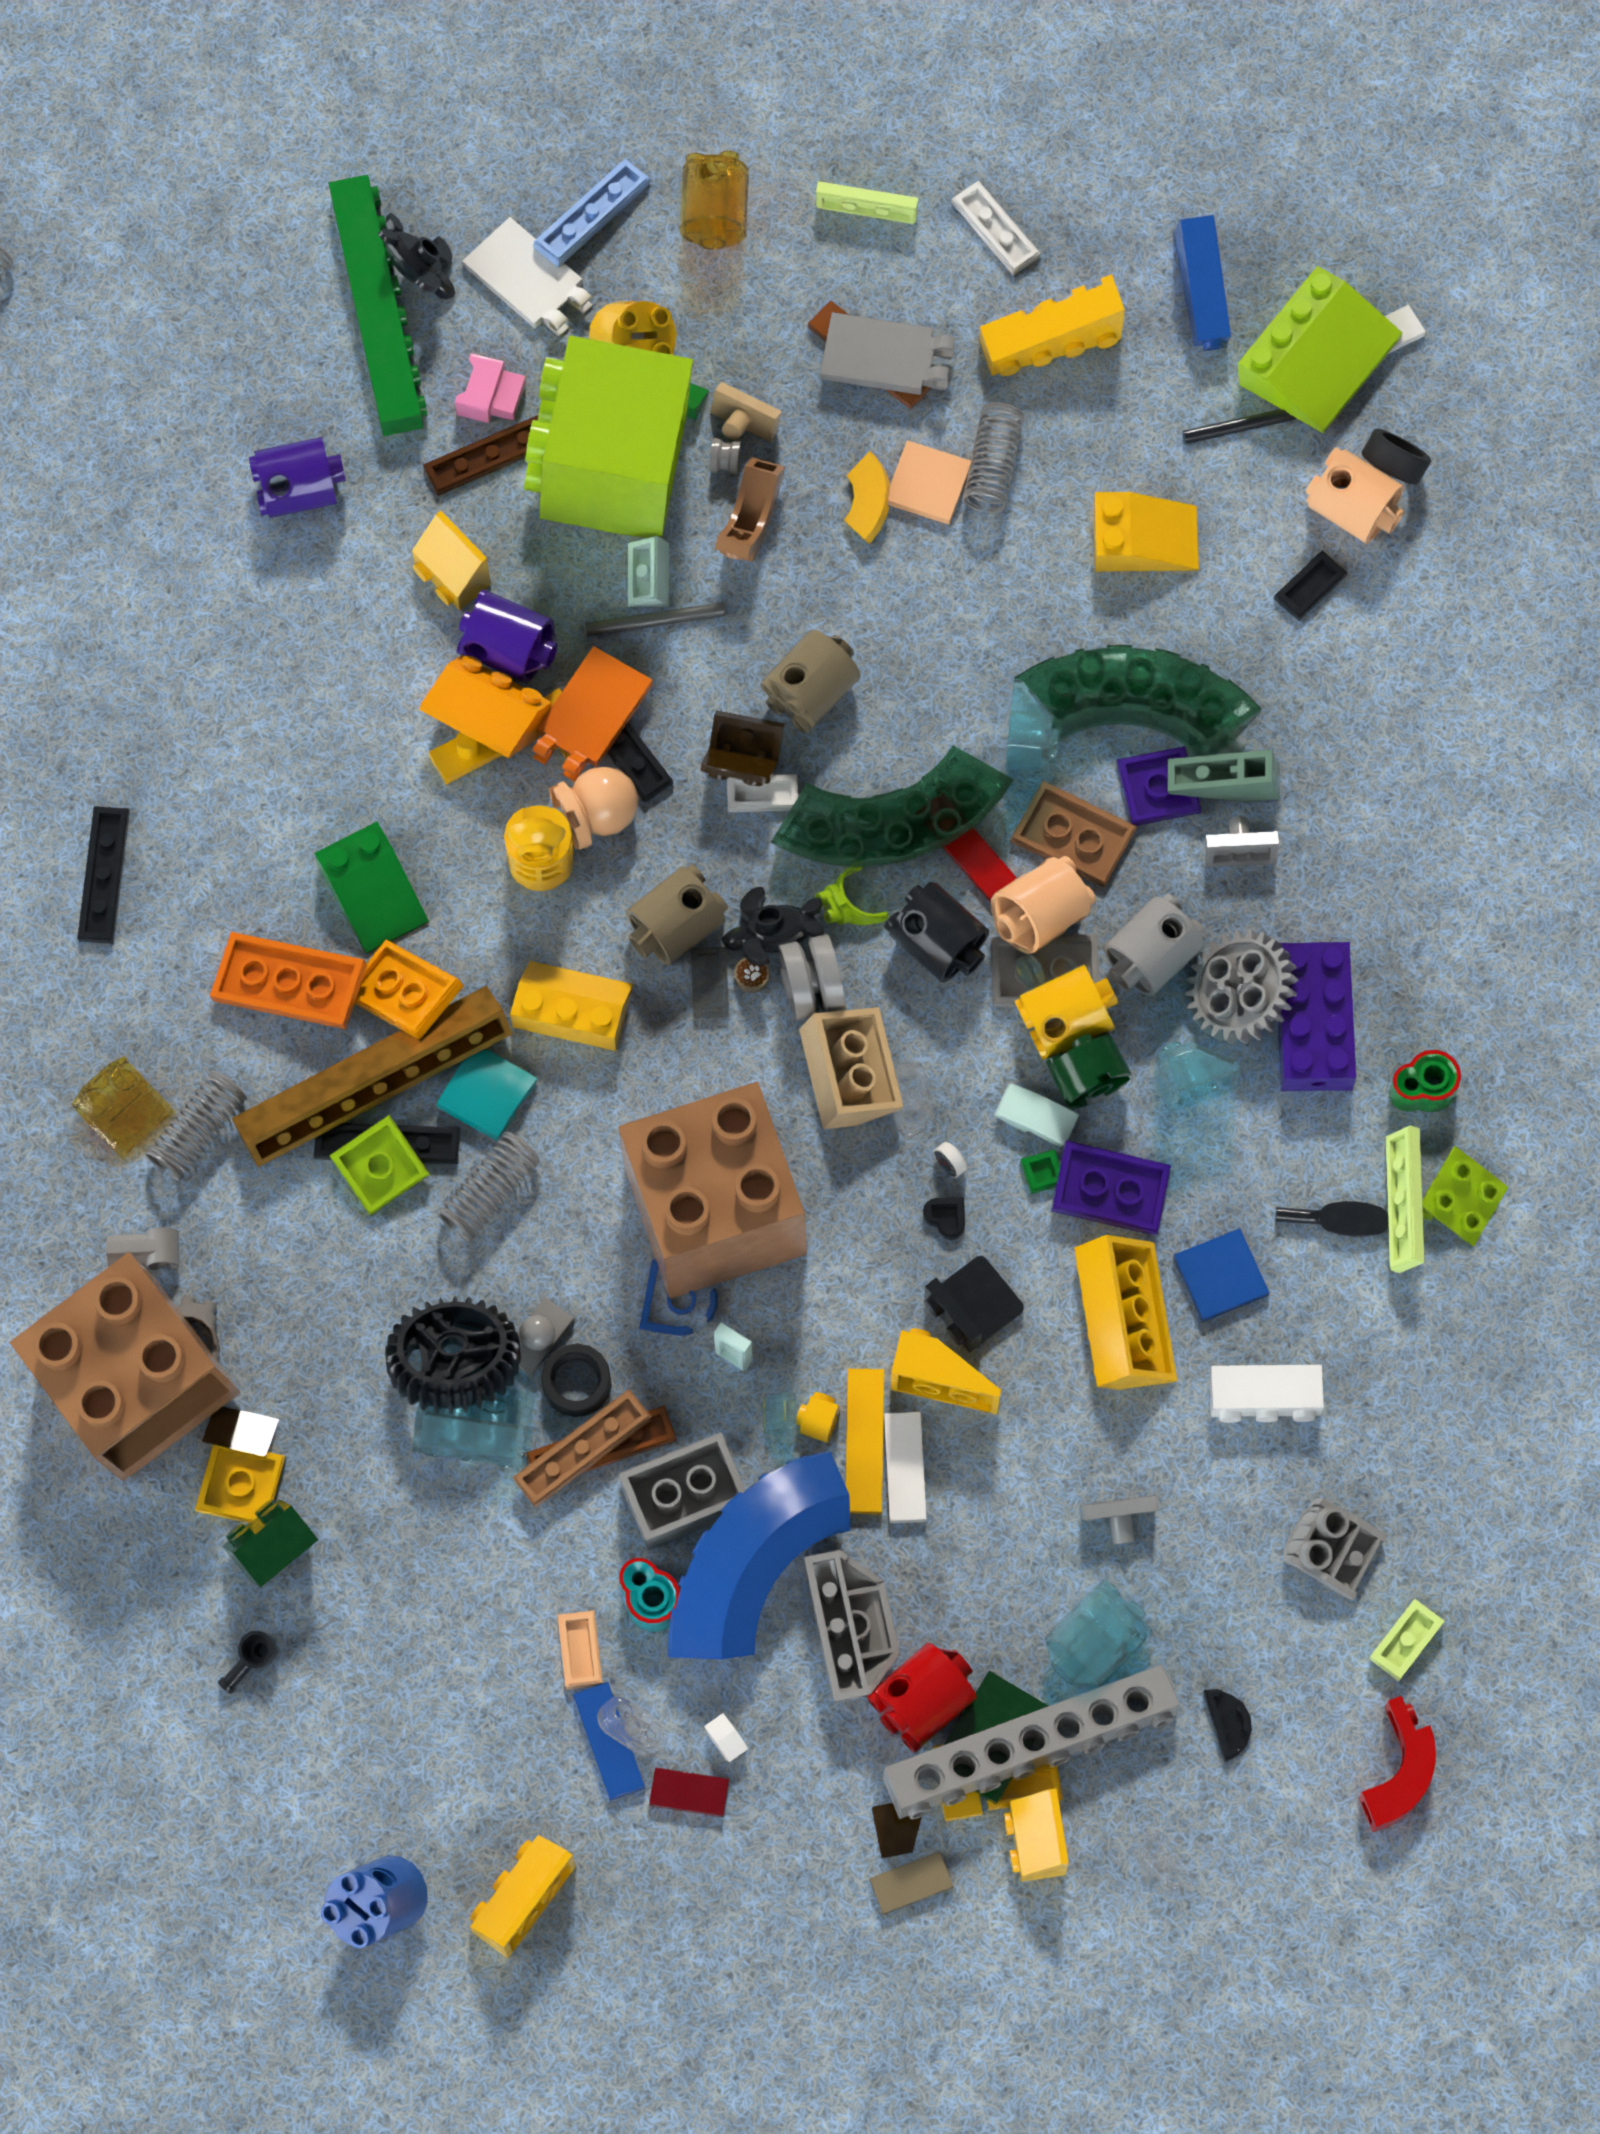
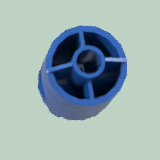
[321,1855,428,1949]

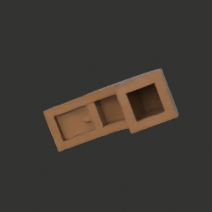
[715,457,785,562]

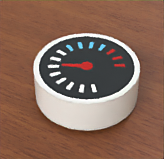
[933,1142,967,1178]

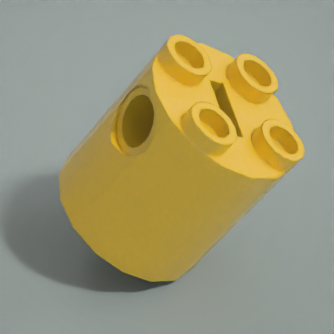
[589,301,677,355]
[1014,964,1119,1060]

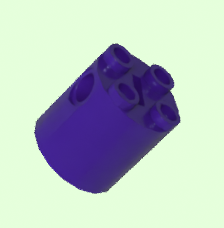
[249,437,346,519]
[456,589,558,683]

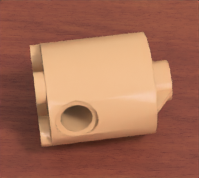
[1305,447,1404,544]
[991,856,1096,954]

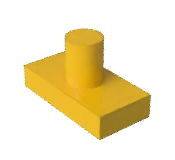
[429,732,502,785]

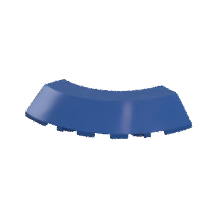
[668,1451,850,1660]

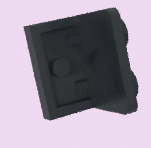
[924,1256,1024,1353]

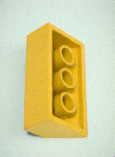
[1074,1235,1178,1390]

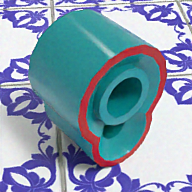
[619,1558,680,1632]

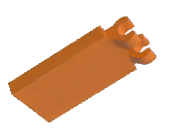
[532,646,653,782]

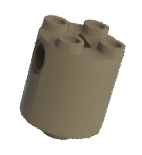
[760,629,860,734]
[625,864,728,966]

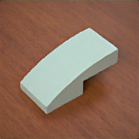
[994,1084,1079,1147]

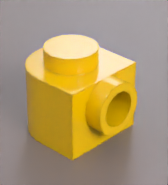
[795,1392,840,1443]

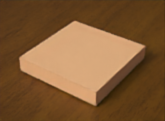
[887,440,971,525]

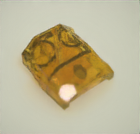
[71,1056,176,1160]

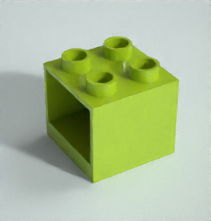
[524,335,693,538]

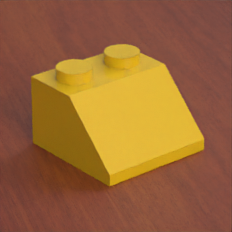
[412,511,491,610]
[1003,1788,1069,1882]

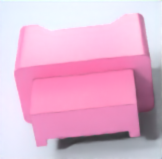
[455,353,526,423]

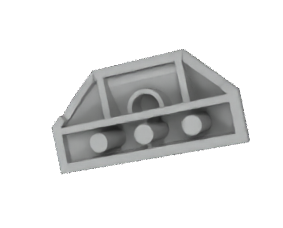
[804,1550,900,1703]

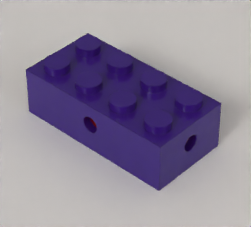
[1278,942,1356,1091]

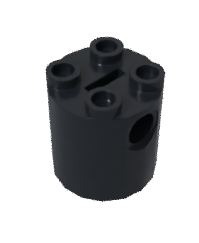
[884,882,989,983]

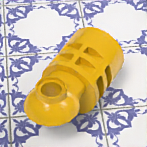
[504,805,574,891]

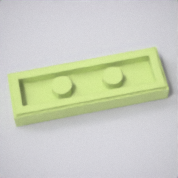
[816,181,918,224]

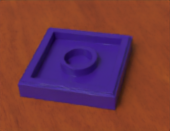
[1116,746,1201,826]

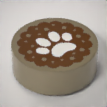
[734,957,770,993]

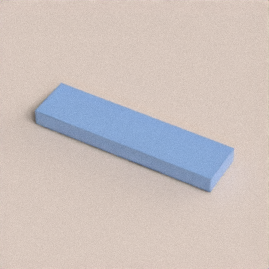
[533,159,650,268]

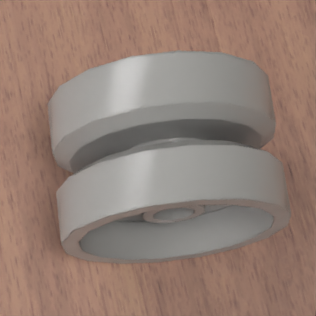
[778,934,846,1021]

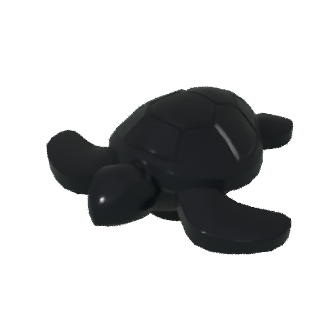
[378,213,456,299]
[721,887,825,965]

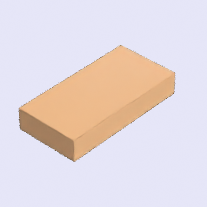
[558,1610,603,1690]

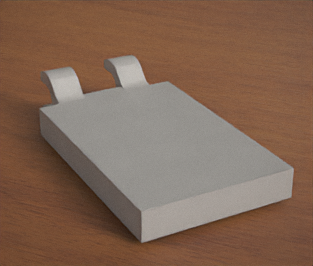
[820,312,955,395]

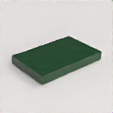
[944,1671,1048,1805]

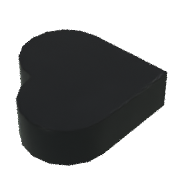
[923,1197,965,1240]

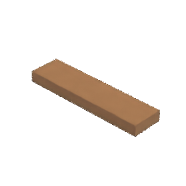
[512,1389,652,1509]

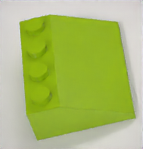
[1238,266,1402,434]

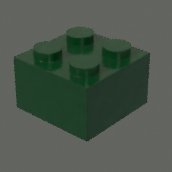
[222,1499,319,1588]

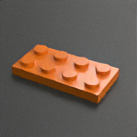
[210,932,367,1030]

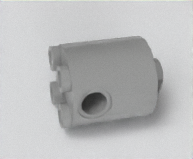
[1103,893,1207,997]

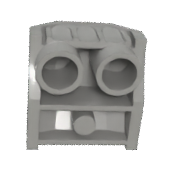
[1283,1498,1387,1600]

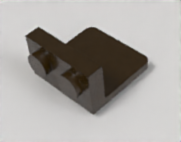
[700,710,785,786]

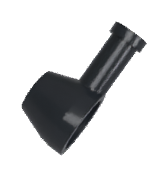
[218,1631,278,1694]

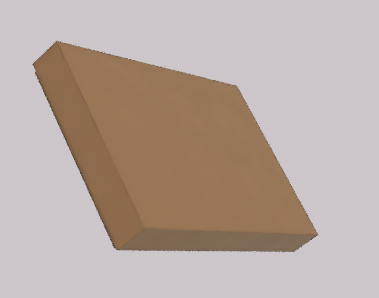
[1010,781,1137,888]

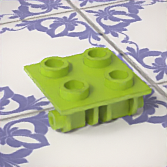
[1422,1146,1509,1246]

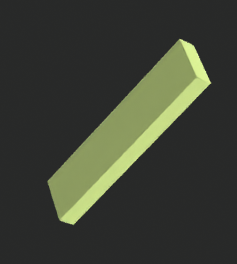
[1386,1125,1424,1273]

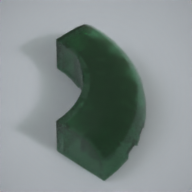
[771,745,1014,868]

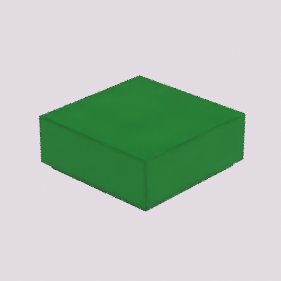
[1020,1149,1060,1195]

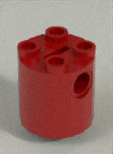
[866,1642,977,1753]

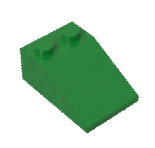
[314,821,429,954]

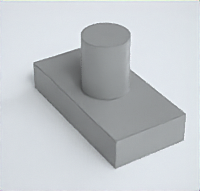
[1205,816,1279,867]
[1080,1495,1158,1544]

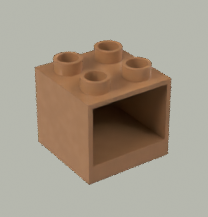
[618,1081,807,1299]
[9,1252,241,1481]

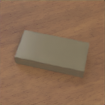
[869,1851,954,1915]

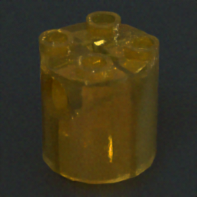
[679,150,749,250]

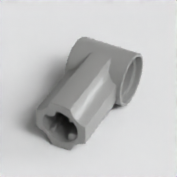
[106,1227,179,1271]

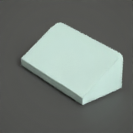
[628,536,669,607]

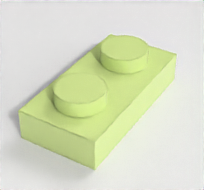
[1369,1599,1445,1681]

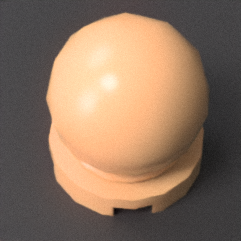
[549,767,639,850]

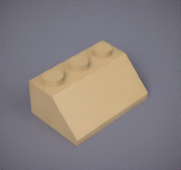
[799,1007,903,1129]

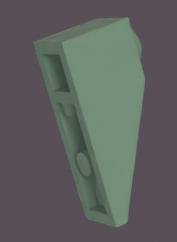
[1168,750,1280,802]

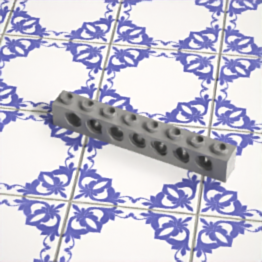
[883,1664,1180,1819]

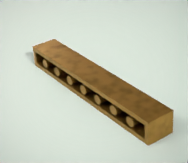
[231,985,513,1167]

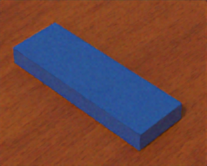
[573,1682,645,1801]

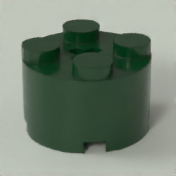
[1046,1032,1132,1109]

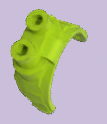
[815,862,889,926]

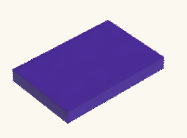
[1051,1140,1171,1235]

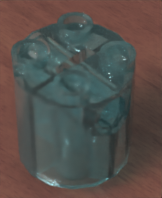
[1045,1579,1153,1689]

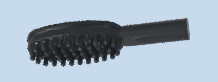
[1275,1201,1389,1237]

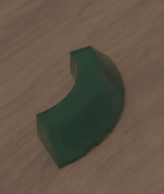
[1014,644,1262,756]

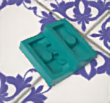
[436,1048,538,1141]

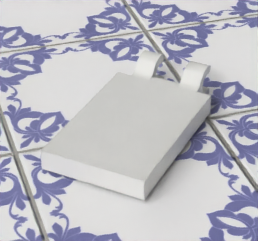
[462,217,593,337]

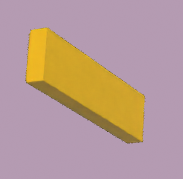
[846,1368,884,1515]

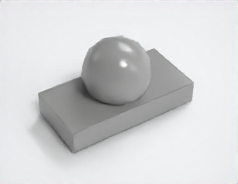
[518,1297,574,1377]

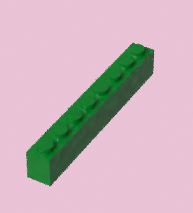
[328,174,428,436]

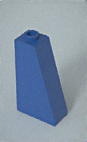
[1173,215,1231,351]

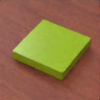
[330,1115,430,1216]

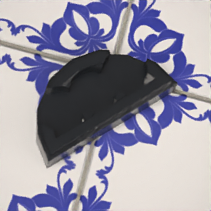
[1203,1689,1252,1763]

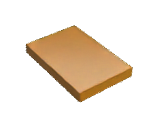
[355,940,464,1040]

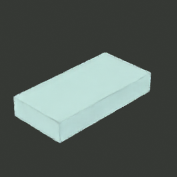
[714,1322,753,1370]

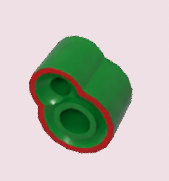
[1389,1050,1461,1112]

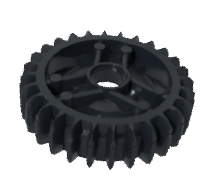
[385,1296,521,1415]

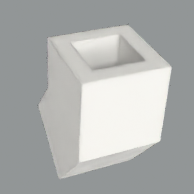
[704,1713,748,1762]

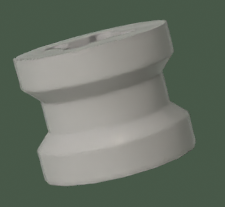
[710,438,741,475]

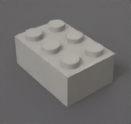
[618,1432,746,1551]

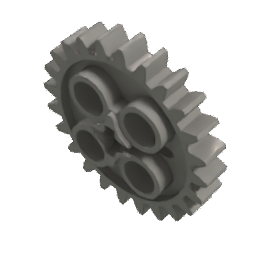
[1185,929,1298,1045]

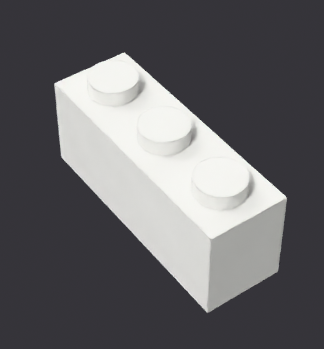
[1209,1365,1324,1423]

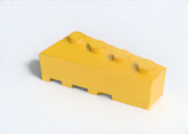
[979,274,1125,376]

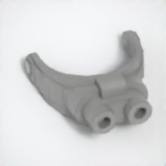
[177,1296,220,1362]

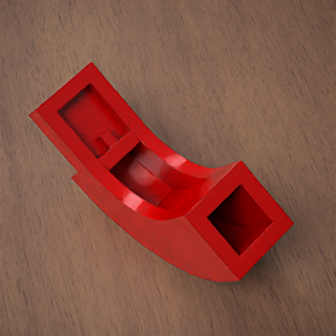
[1358,1695,1436,1833]

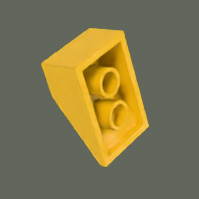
[1093,492,1199,572]
[890,1328,1001,1414]

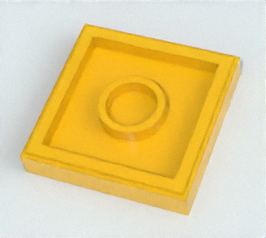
[195,1445,286,1524]

